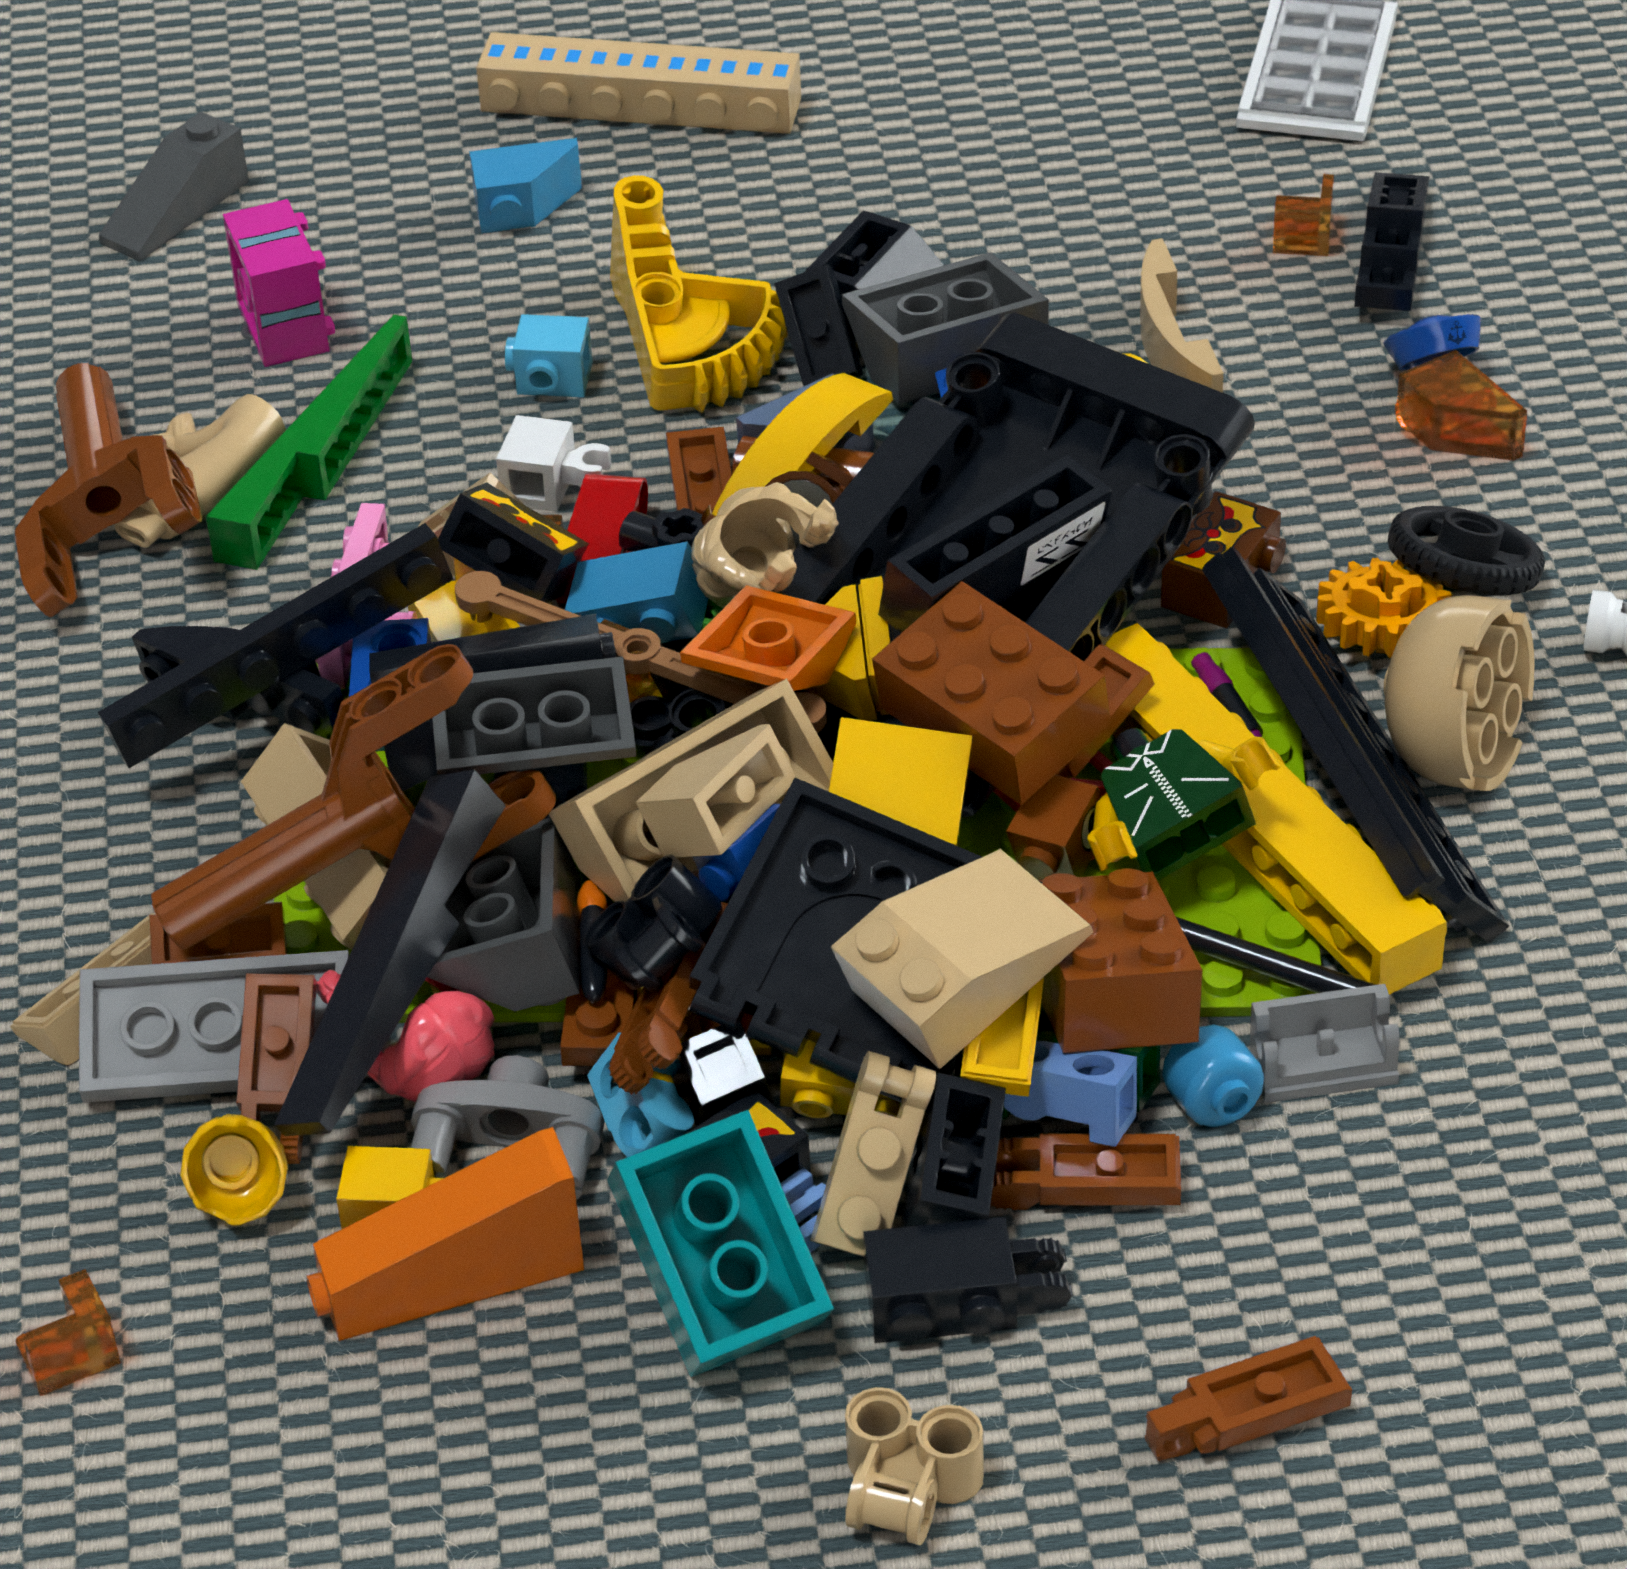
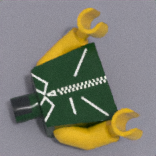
[1087,728,1281,881]

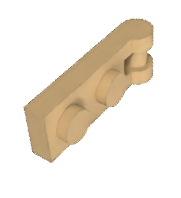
[810,1051,936,1257]

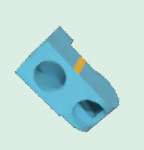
[587,1032,694,1157]

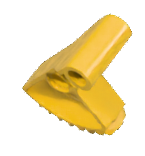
[610,175,788,413]

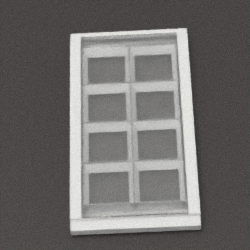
[1236,0,1398,141]

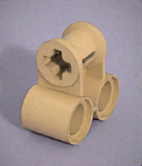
[845,1387,984,1545]

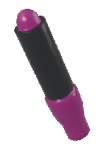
[1191,652,1263,737]

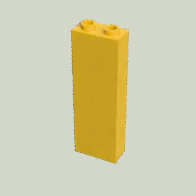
[780,717,972,1118]

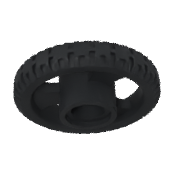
[1388,505,1545,596]

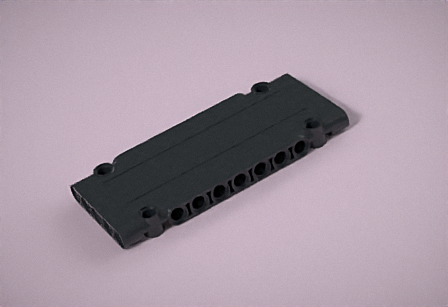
[643,313,1255,819]

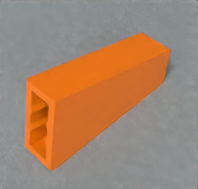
[306,1127,584,1341]

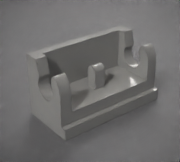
[1249,984,1400,1103]

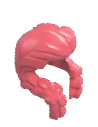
[316,970,495,1102]

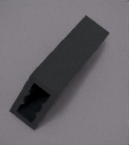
[369,614,616,791]

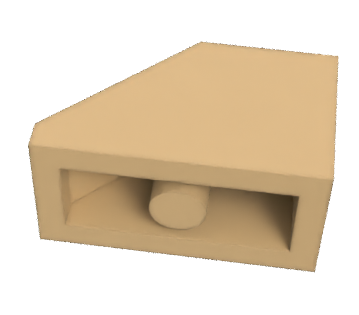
[636,724,796,858]

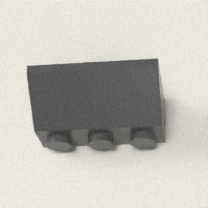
[842,252,1049,404]
[432,656,636,775]
[427,818,581,1012]

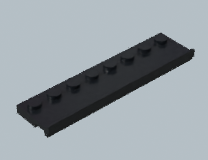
[1203,546,1510,943]

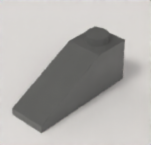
[98,112,249,262]

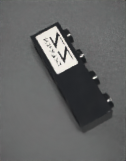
[878,455,1112,633]

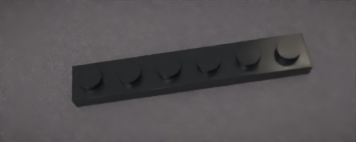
[98,523,454,768]

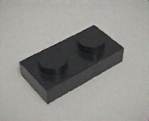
[774,264,864,387]

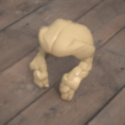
[691,482,839,608]

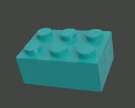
[607,1110,834,1378]

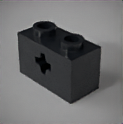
[901,1073,1006,1227]

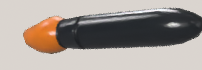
[577,879,608,1004]

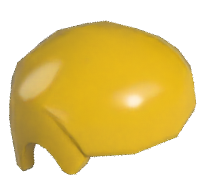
[180,1114,288,1225]

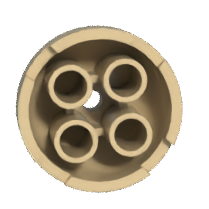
[1384,595,1534,791]

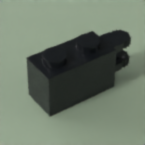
[863,1217,1073,1343]

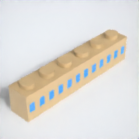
[476,32,801,134]

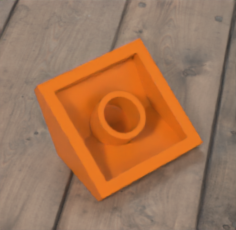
[680,585,856,691]

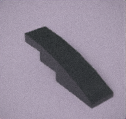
[1354,172,1430,311]

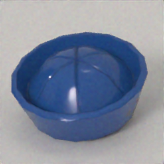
[1383,314,1481,371]

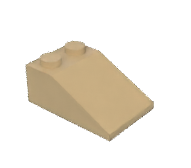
[831,849,1094,1069]

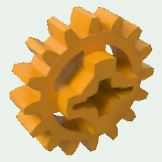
[1316,558,1451,658]

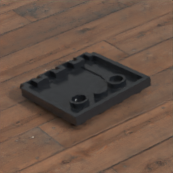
[689,777,1043,1103]

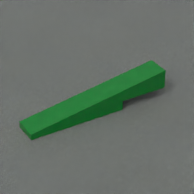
[206,314,413,570]

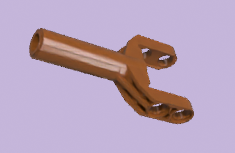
[14,363,202,618]
[151,644,556,950]

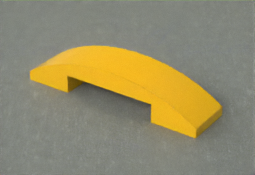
[712,373,893,516]

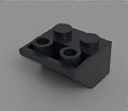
[806,210,944,340]

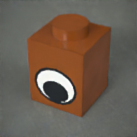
[1006,775,1101,880]

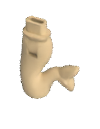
[114,394,286,548]

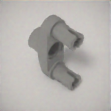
[411,1055,605,1199]

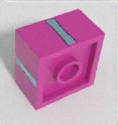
[223,199,335,367]

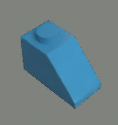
[469,138,582,233]

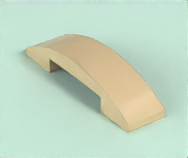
[1140,238,1223,393]

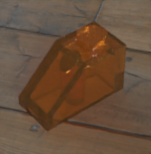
[1395,350,1528,461]

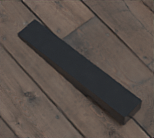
[274,769,506,1136]

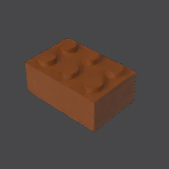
[872,581,1111,805]
[1039,868,1202,1053]

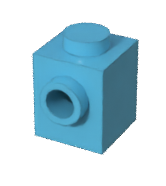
[505,314,593,397]

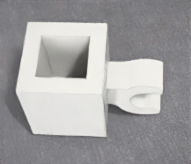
[496,415,612,511]

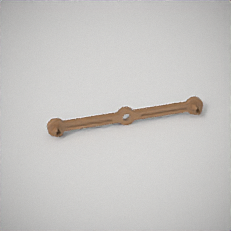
[455,571,827,733]

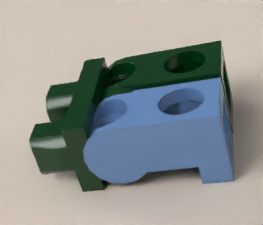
[955,1003,1160,1147]

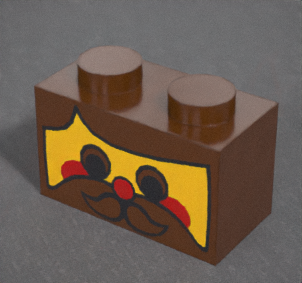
[1161,491,1286,629]

